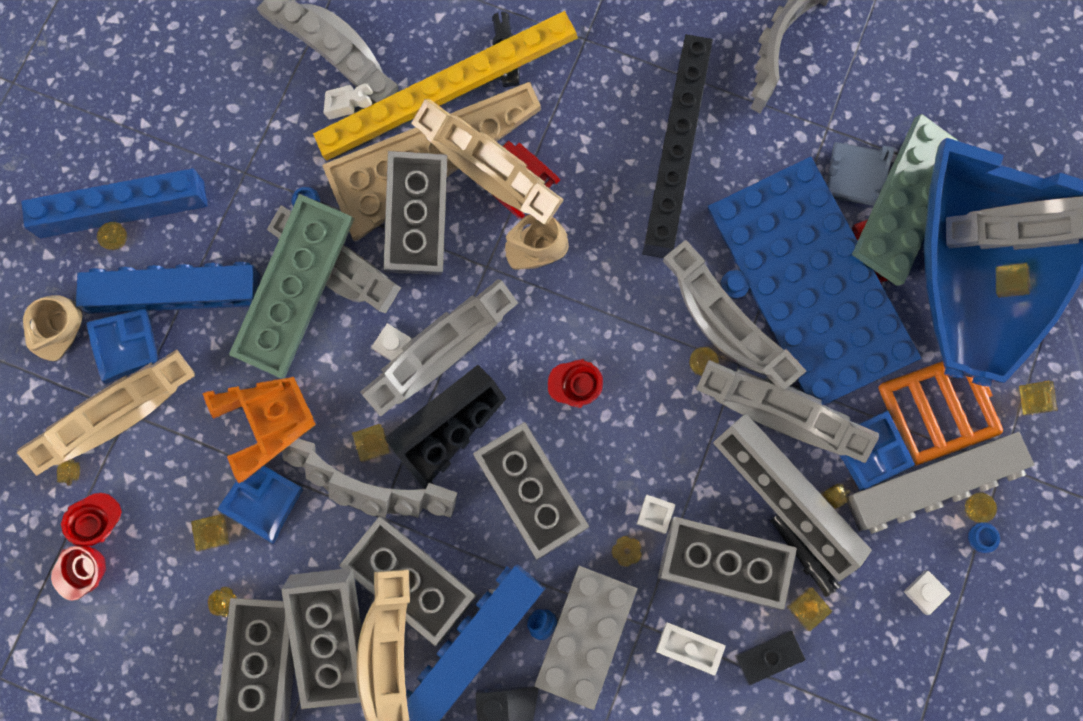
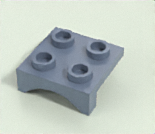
[827,142,895,206]

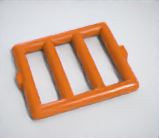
[878,361,1003,466]

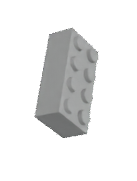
[383,151,447,275]
[473,422,589,560]
[339,516,478,646]
[657,517,797,610]
[534,566,638,710]
[281,568,362,709]
[216,598,294,721]

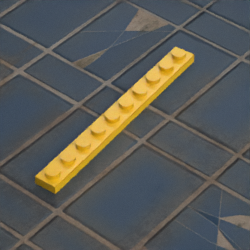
[313,11,578,161]

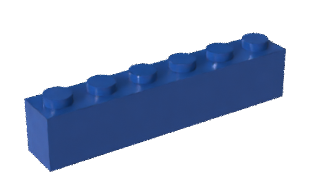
[21,168,208,239]
[76,262,260,314]
[406,564,546,721]

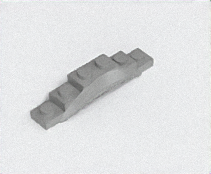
[257,0,399,103]
[751,0,829,113]
[946,196,1083,250]
[267,205,401,313]
[663,240,806,392]
[360,279,518,417]
[696,360,879,463]
[282,438,457,518]

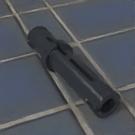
[770,515,841,597]

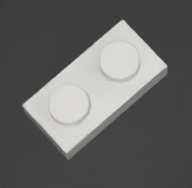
[655,622,725,675]

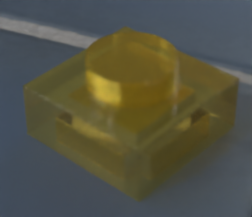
[996,263,1030,298]
[1019,380,1058,415]
[352,424,391,463]
[191,514,229,552]
[787,587,833,632]

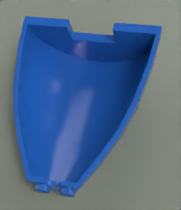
[924,138,1083,387]

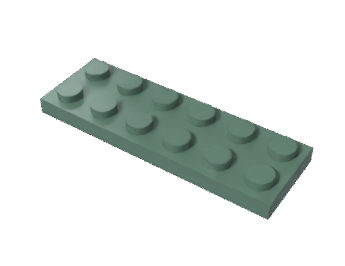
[852,114,958,286]
[229,194,355,378]

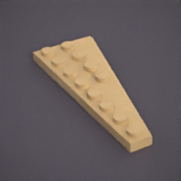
[322,82,541,241]

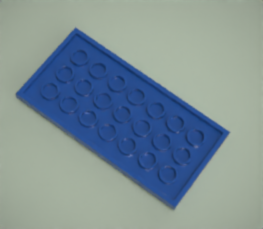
[708,156,922,405]

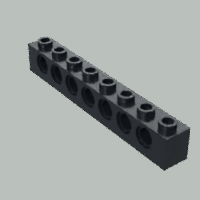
[642,34,713,258]

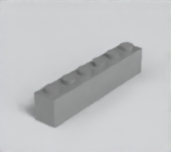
[713,413,872,582]
[845,432,1035,534]

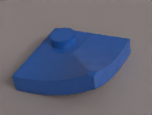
[86,308,159,384]
[839,411,915,491]
[217,466,303,544]

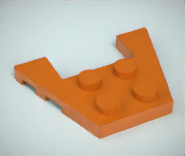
[202,377,316,484]

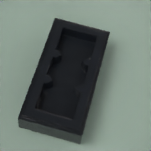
[735,631,806,685]

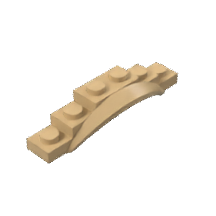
[411,99,564,224]
[17,349,195,476]
[357,570,410,721]

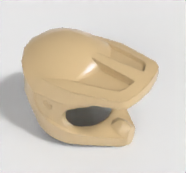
[505,214,569,270]
[23,295,83,361]

